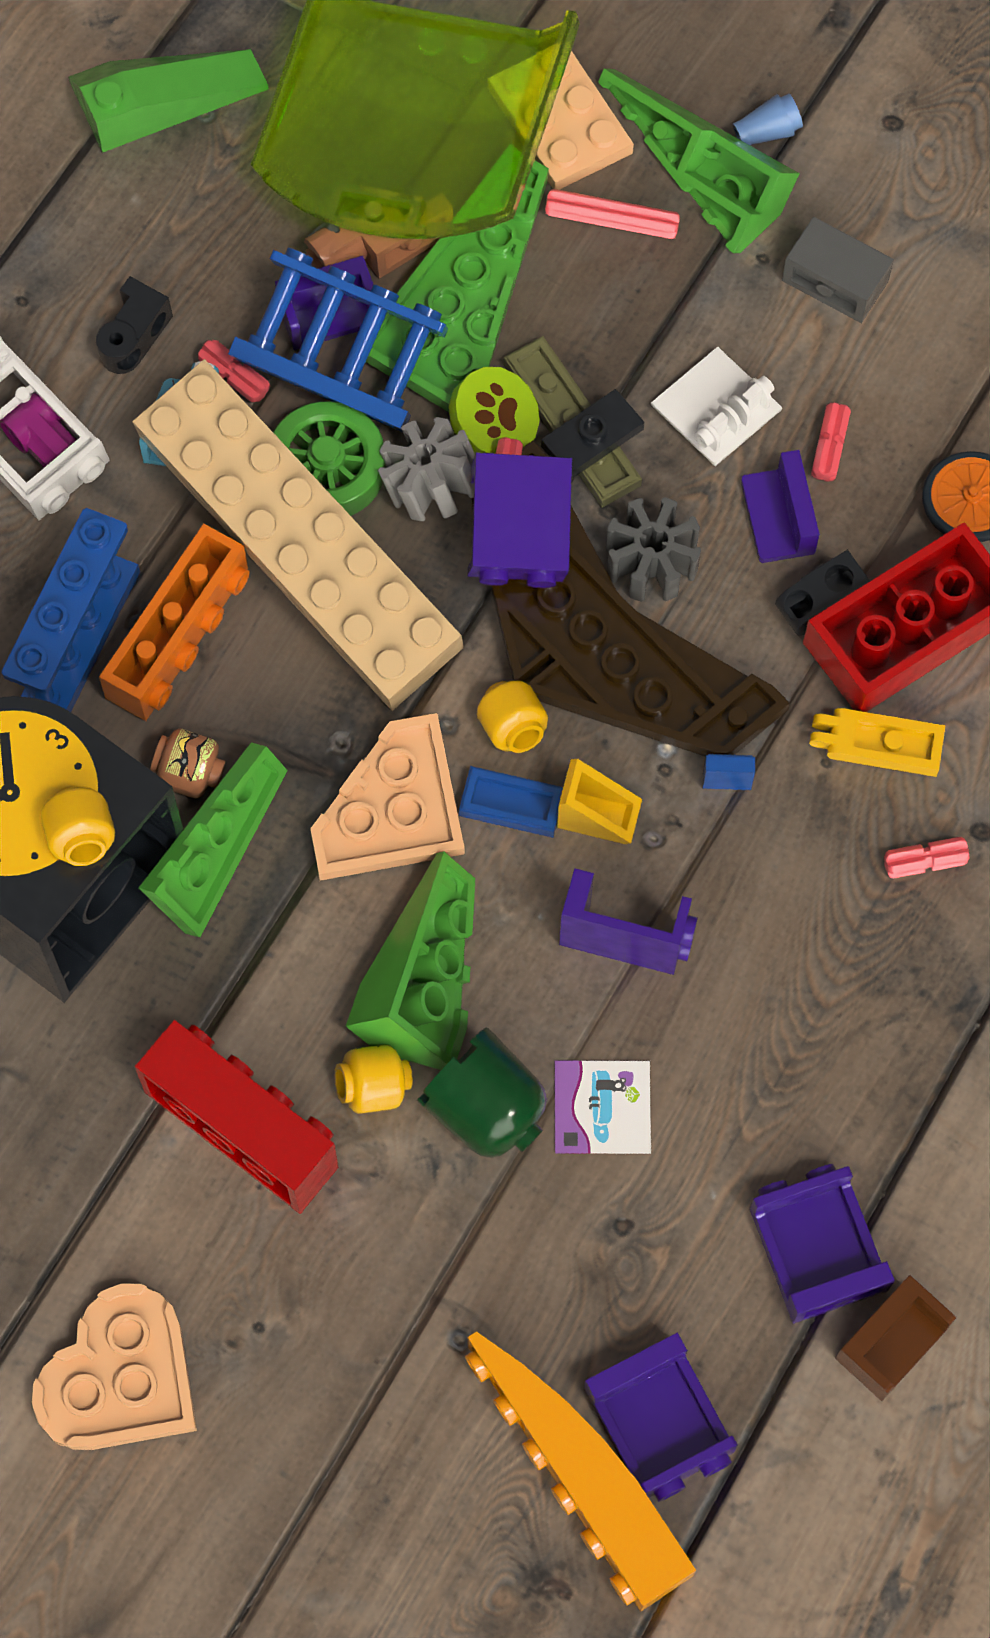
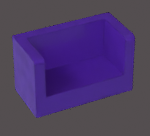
[274,256,374,350]

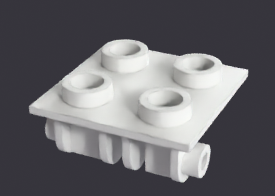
[651,347,782,466]

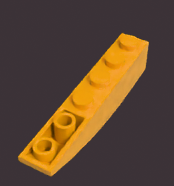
[465,1332,696,1612]

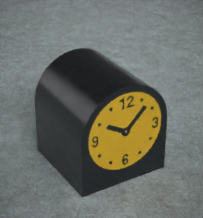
[0,696,183,1003]

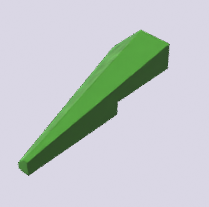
[598,68,800,253]

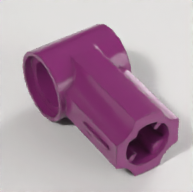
[0,392,76,467]

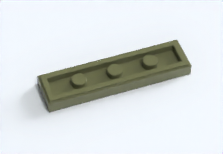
[504,336,642,508]

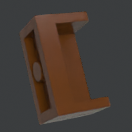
[836,1275,956,1401]

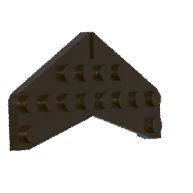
[472,440,790,757]

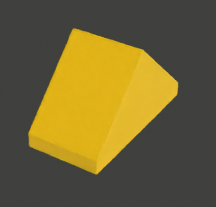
[557,759,642,844]

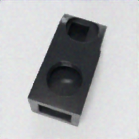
[96,276,173,374]
[775,549,870,636]

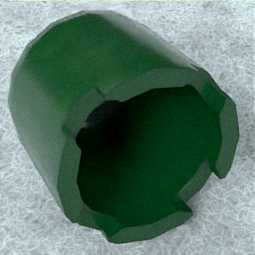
[417,1027,547,1158]

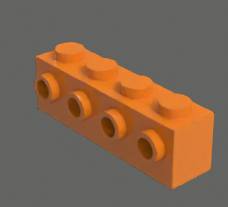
[99,523,250,721]

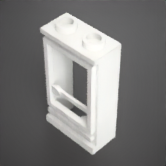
[0,337,110,521]

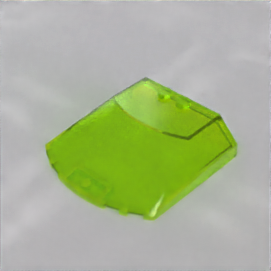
[251,0,580,239]

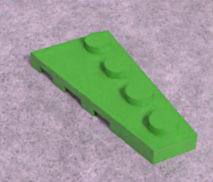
[139,743,288,938]

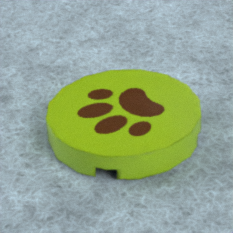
[449,367,540,454]

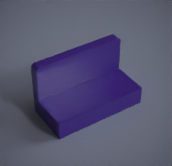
[741,450,820,563]

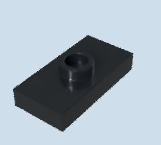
[541,389,645,479]

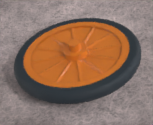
[922,451,990,542]

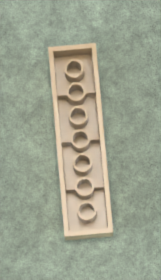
[132,359,463,711]

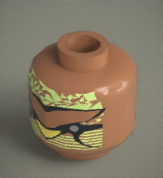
[150,728,226,799]

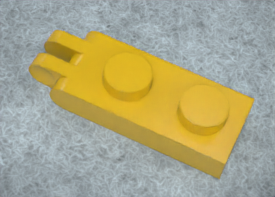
[809,708,945,777]

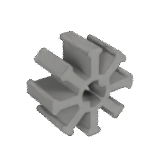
[378,417,475,521]

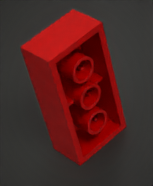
[803,522,990,712]
[135,1020,339,1214]

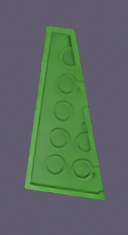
[366,146,549,412]

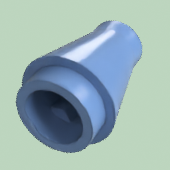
[732,93,803,145]

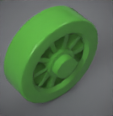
[273,401,386,516]

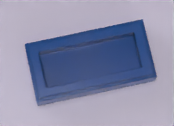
[459,766,563,838]

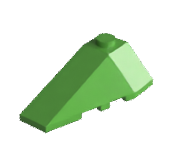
[68,49,269,153]
[346,851,475,1070]

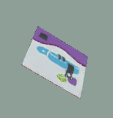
[555,1061,651,1154]

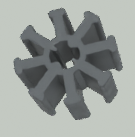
[606,497,701,602]

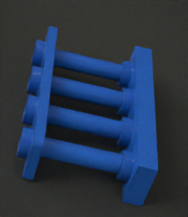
[228,247,448,432]
[2,508,140,712]

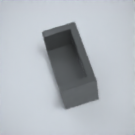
[782,217,894,324]

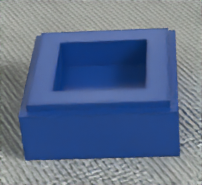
[703,754,755,790]

